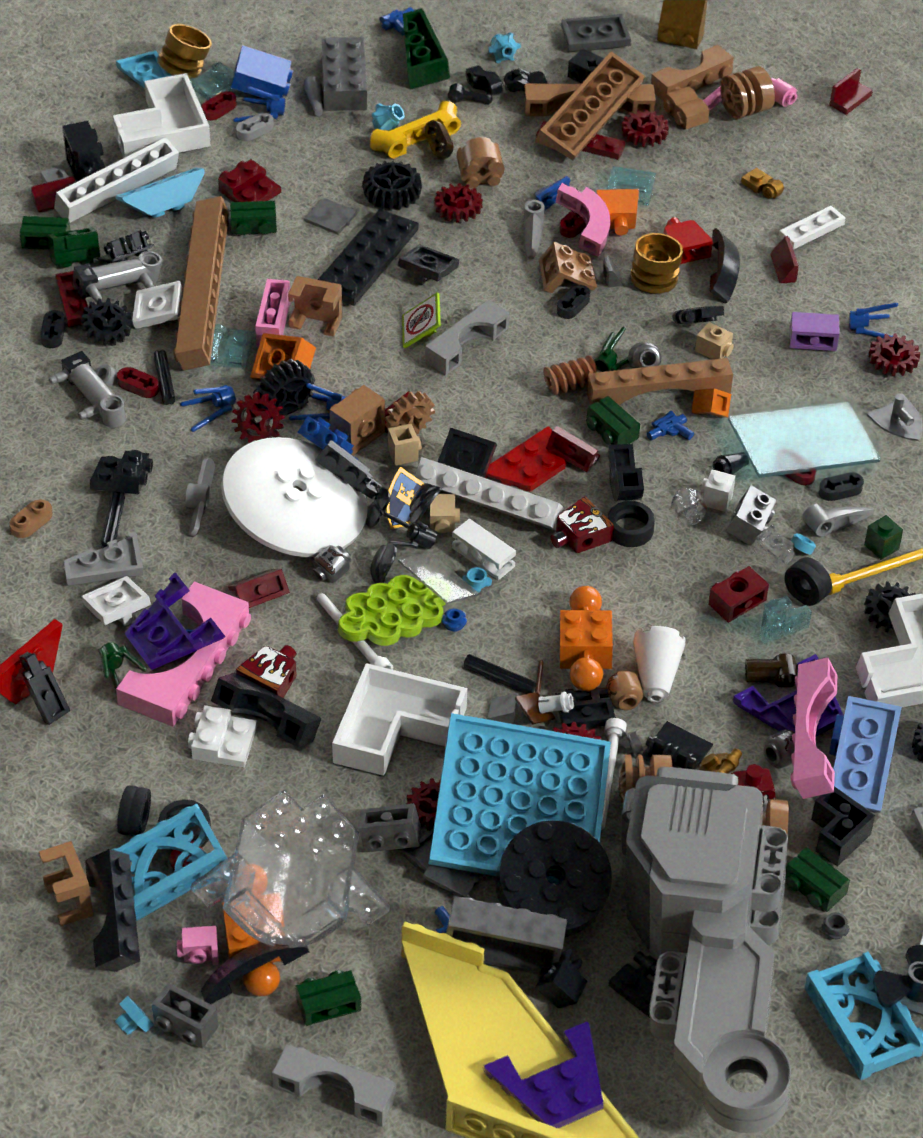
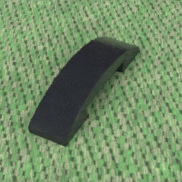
[710,228,740,303]
[201,936,310,1005]

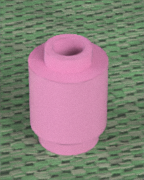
[771,78,797,107]

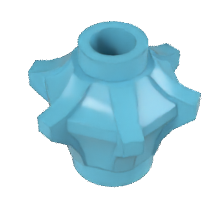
[489,32,521,63]
[372,103,404,131]

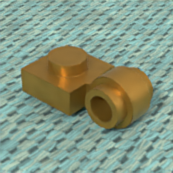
[741,167,784,199]

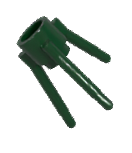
[594,327,629,372]
[98,642,147,690]

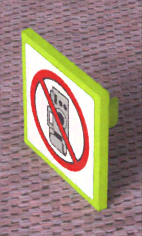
[402,292,441,348]

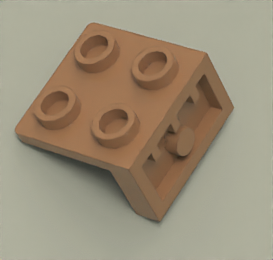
[539,242,597,293]

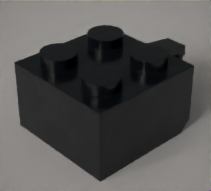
[62,121,105,182]

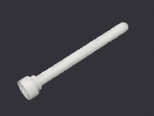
[317,593,393,670]
[601,718,627,830]

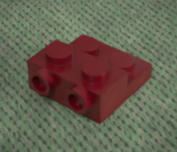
[218,159,281,202]

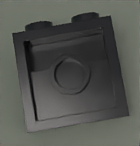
[90,450,153,494]

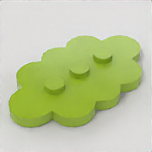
[338,575,450,646]

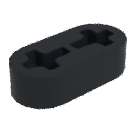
[557,285,590,319]
[41,310,66,349]
[818,472,864,501]

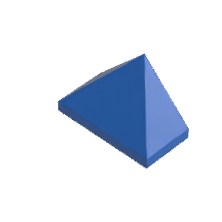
[535,176,570,210]

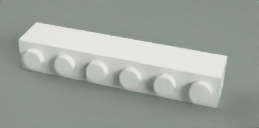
[55,137,179,223]
[415,457,564,531]

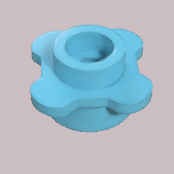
[462,567,492,593]

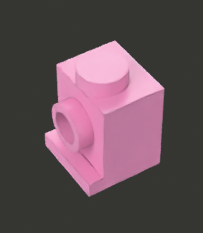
[177,926,219,965]

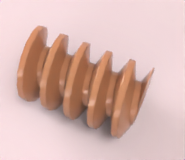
[543,355,597,395]

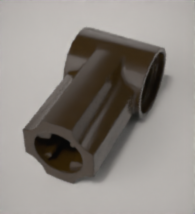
[745,653,797,688]

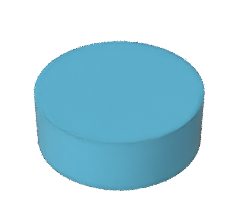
[790,533,816,555]

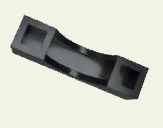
[211,672,322,747]
[85,849,140,972]

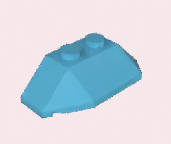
[115,167,205,218]

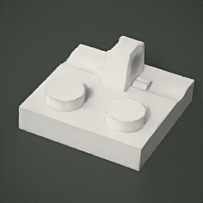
[132,281,182,329]
[81,576,151,626]

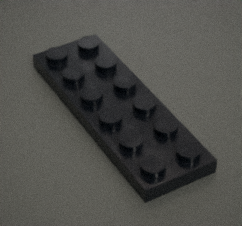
[318,209,419,306]

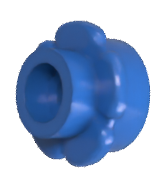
[442,609,467,631]

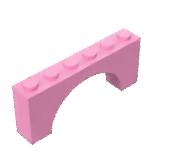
[116,582,251,727]

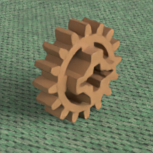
[385,391,435,434]

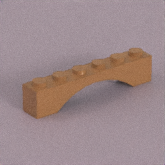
[524,84,655,116]
[587,358,733,405]

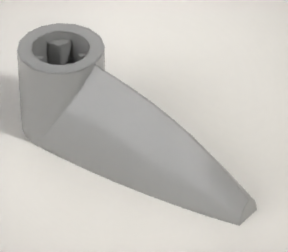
[523,200,544,259]
[802,504,874,537]

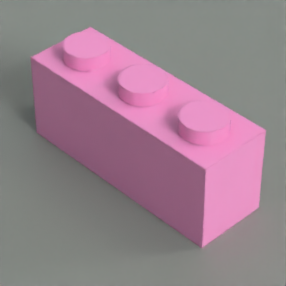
[256,279,291,347]

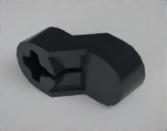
[466,65,503,96]
[503,68,548,92]

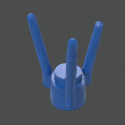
[234,87,286,122]
[849,302,898,339]
[289,383,346,421]
[180,385,236,432]

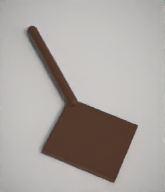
[514,660,555,725]

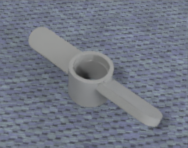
[186,458,215,537]

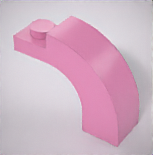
[556,183,610,257]

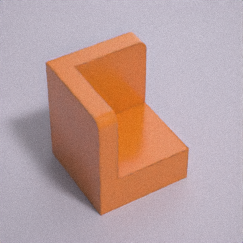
[692,388,731,418]

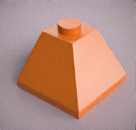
[250,333,316,380]

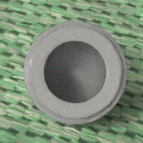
[95,364,117,386]

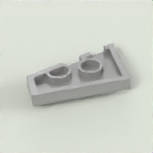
[64,531,144,586]

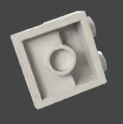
[188,705,257,768]

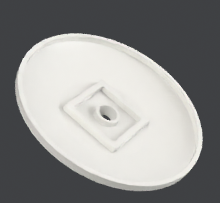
[221,437,367,557]

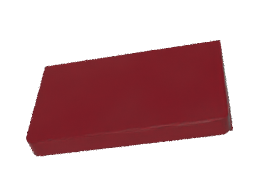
[829,68,873,115]
[546,426,600,472]
[228,569,290,608]

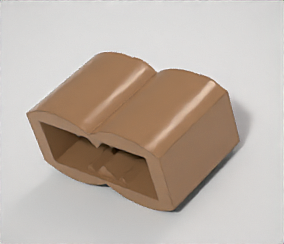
[663,87,709,130]

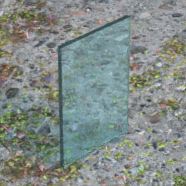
[728,402,881,478]

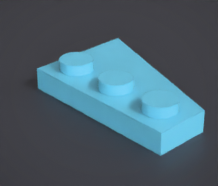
[116,50,172,88]

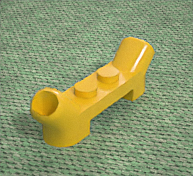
[370,101,461,159]

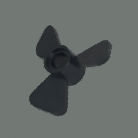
[873,945,923,1008]

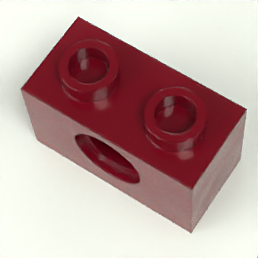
[708,566,769,623]

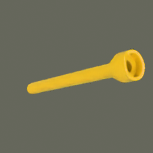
[829,548,923,595]

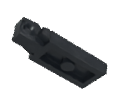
[315,440,382,499]
[19,652,70,725]

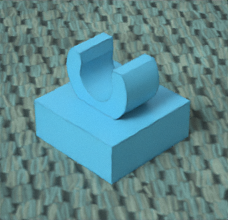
[115,996,154,1035]

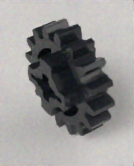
[81,298,133,346]
[864,581,916,633]

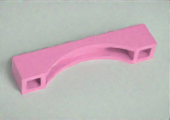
[790,657,837,799]

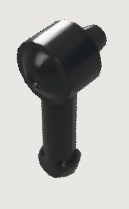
[448,83,493,105]

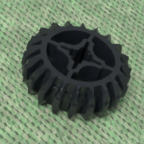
[362,160,422,211]
[253,359,315,419]

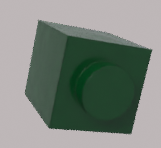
[864,515,903,560]

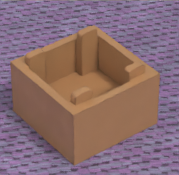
[330,385,385,456]

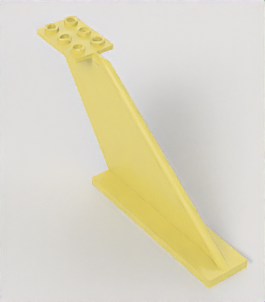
[401,922,639,1138]

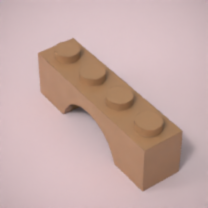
[651,44,734,101]

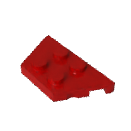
[485,426,566,492]
[0,619,63,705]

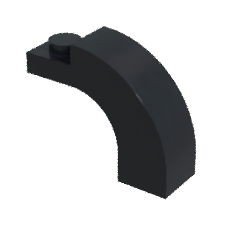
[608,444,644,501]

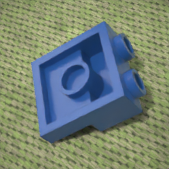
[298,416,359,460]

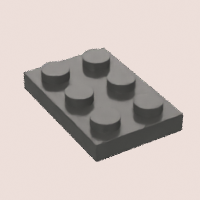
[561,14,631,51]

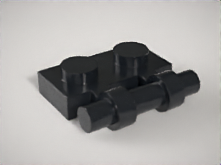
[672,306,724,324]
[555,687,616,728]
[608,951,670,1018]

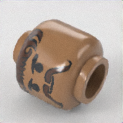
[606,670,643,710]

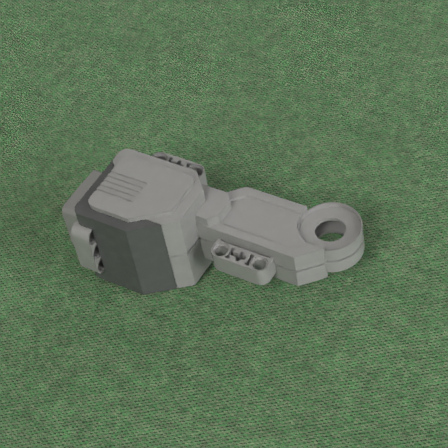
[621,767,791,1133]

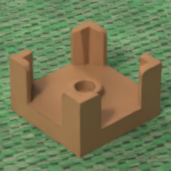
[288,276,342,337]
[39,841,93,926]

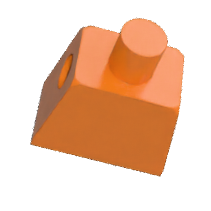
[596,189,639,236]

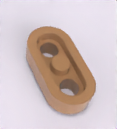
[9,499,53,538]

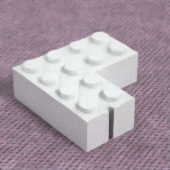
[113,73,210,158]
[856,593,923,707]
[332,663,467,776]

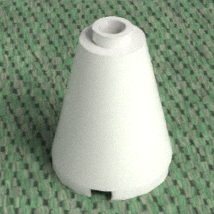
[633,626,685,702]

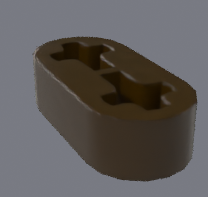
[424,120,454,159]

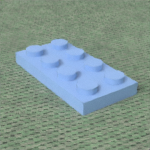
[833,696,902,813]

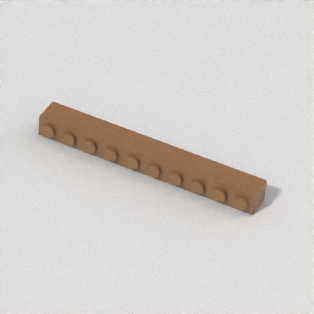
[173,196,229,370]

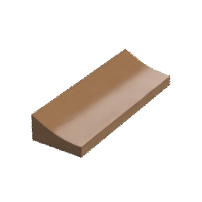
[535,51,645,161]

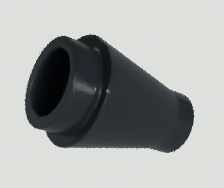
[712,452,749,475]

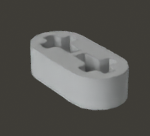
[236,113,274,141]

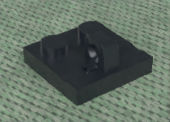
[398,244,460,285]
[438,428,497,478]

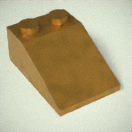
[657,0,707,50]

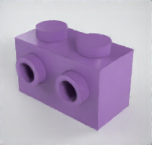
[789,312,839,351]

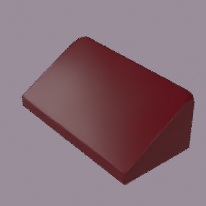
[31,177,76,213]
[770,236,799,283]

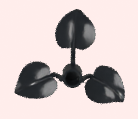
[365,483,443,584]

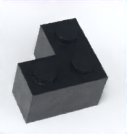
[811,786,875,867]

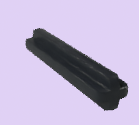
[154,349,175,405]
[101,492,125,548]
[463,654,536,694]

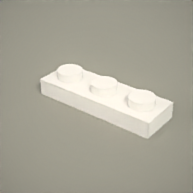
[779,206,845,249]

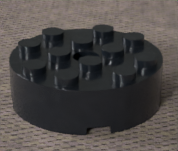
[495,820,612,937]

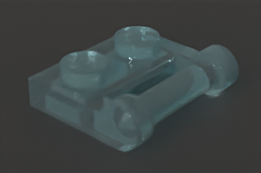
[189,62,234,100]
[606,166,656,206]
[210,324,254,369]

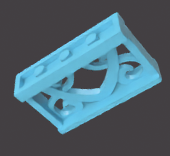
[112,804,232,921]
[804,952,923,1080]

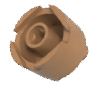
[456,137,504,188]

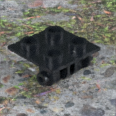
[97,230,154,264]
[642,721,713,770]

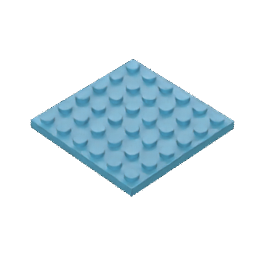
[428,713,611,885]

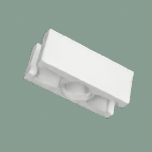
[452,518,516,580]

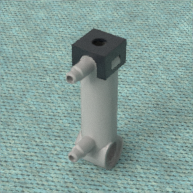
[72,251,162,302]
[49,351,126,428]

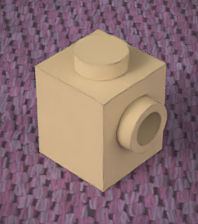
[695,322,734,360]
[388,424,422,466]
[430,494,460,533]

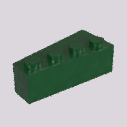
[403,8,450,89]

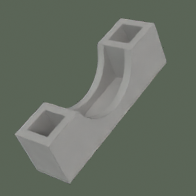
[425,300,510,376]
[272,1044,396,1126]

